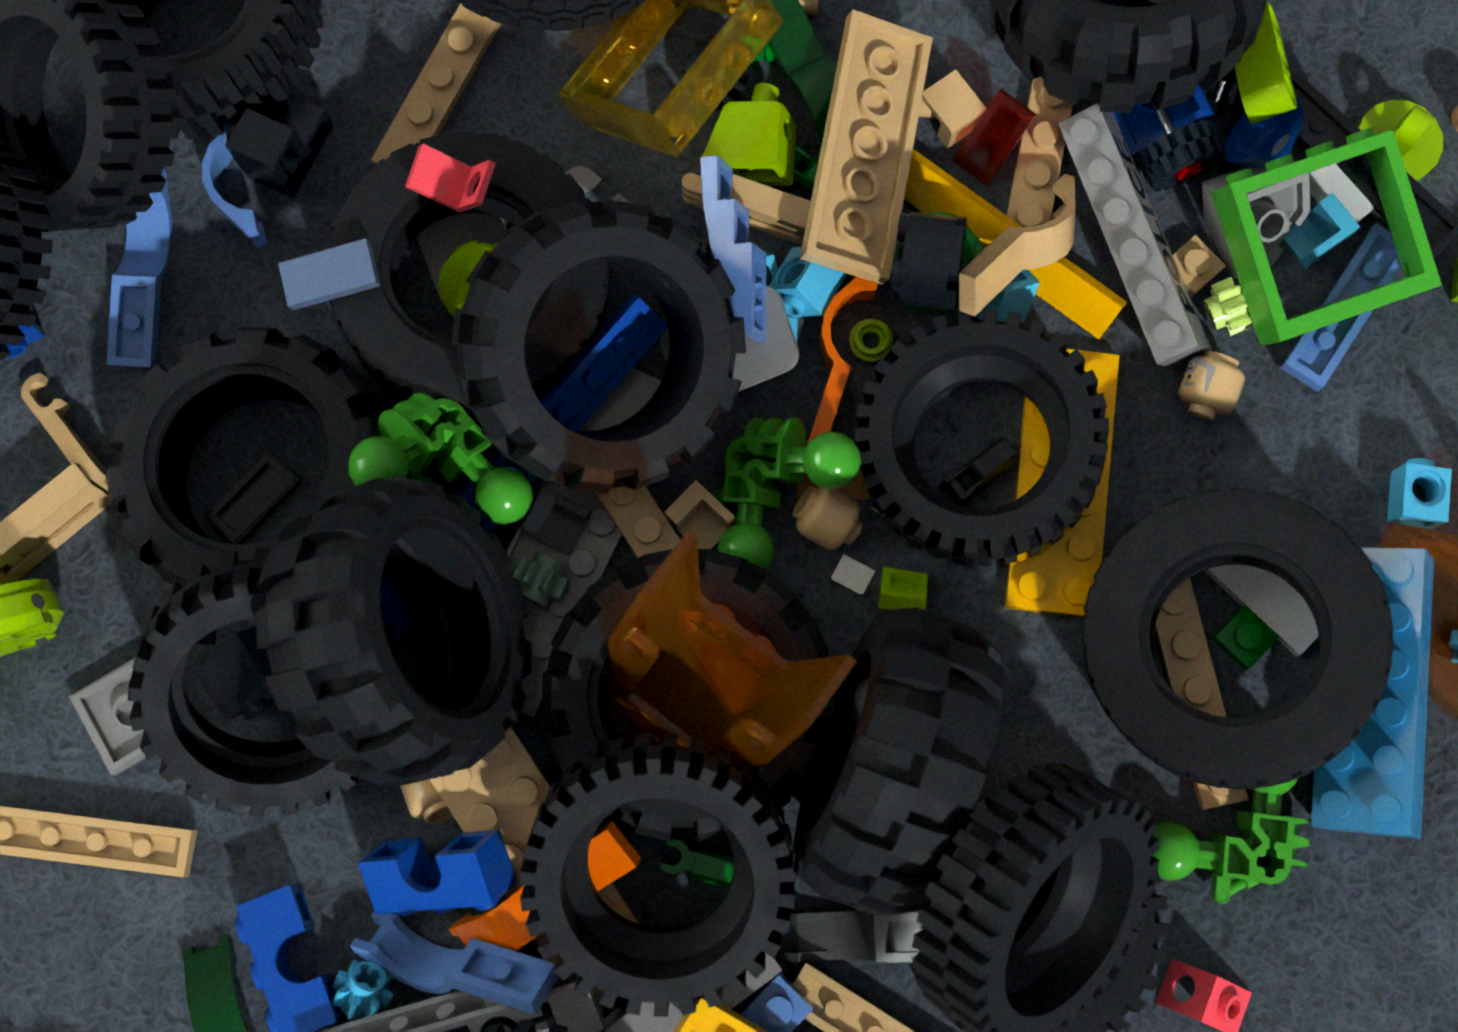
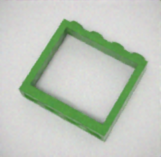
[1210,127,1442,346]

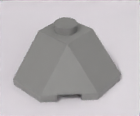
[1202,168,1310,279]

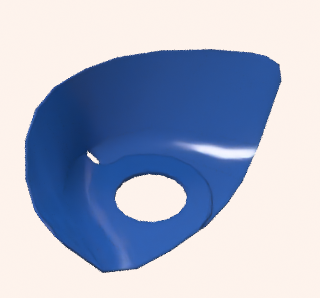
[1223,94,1304,168]

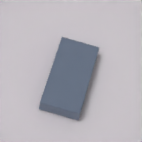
[278,238,381,311]

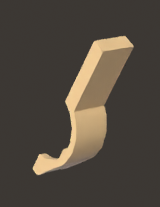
[959,174,1076,316]

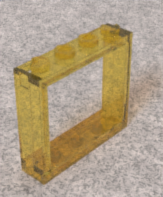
[557,0,784,158]

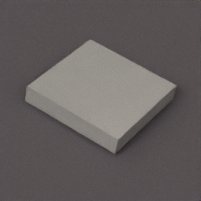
[69,658,146,776]

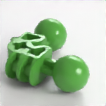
[348,392,533,525]
[712,418,861,570]
[1152,779,1311,904]

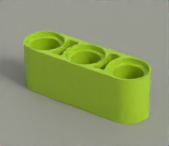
[1234,2,1297,125]

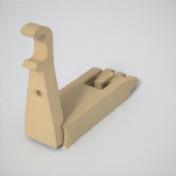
[682,173,811,245]
[0,373,110,585]

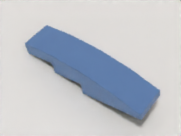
[700,155,766,342]

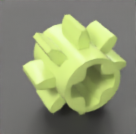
[1203,277,1252,336]

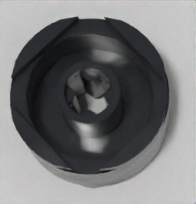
[890,212,967,311]

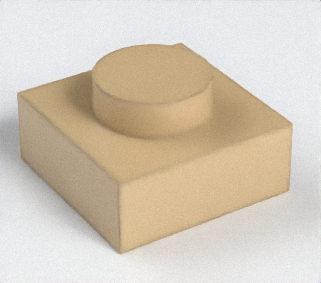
[1173,235,1226,298]

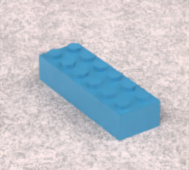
[1311,547,1434,839]

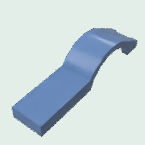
[202,122,268,248]
[106,169,172,368]
[350,910,559,1015]

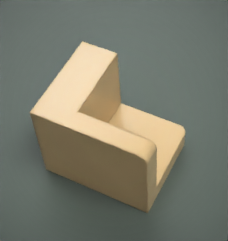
[922,70,987,149]
[664,480,735,549]

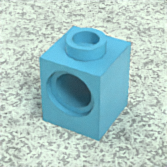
[769,247,847,318]
[1387,458,1452,530]

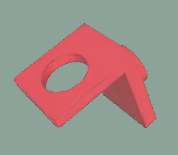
[405,144,496,213]
[1156,959,1252,1032]

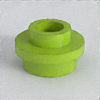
[849,319,893,363]

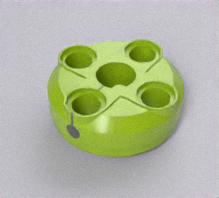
[0,579,65,657]

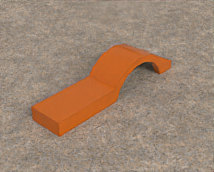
[807,277,878,444]
[448,821,641,951]

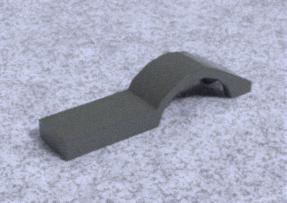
[777,911,925,963]

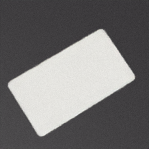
[1310,164,1374,223]

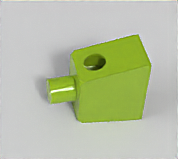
[700,83,796,186]

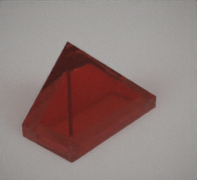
[953,88,1037,186]

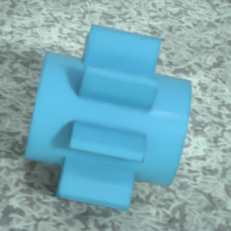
[332,959,394,1020]

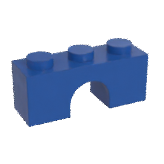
[358,829,517,916]
[235,884,346,1032]

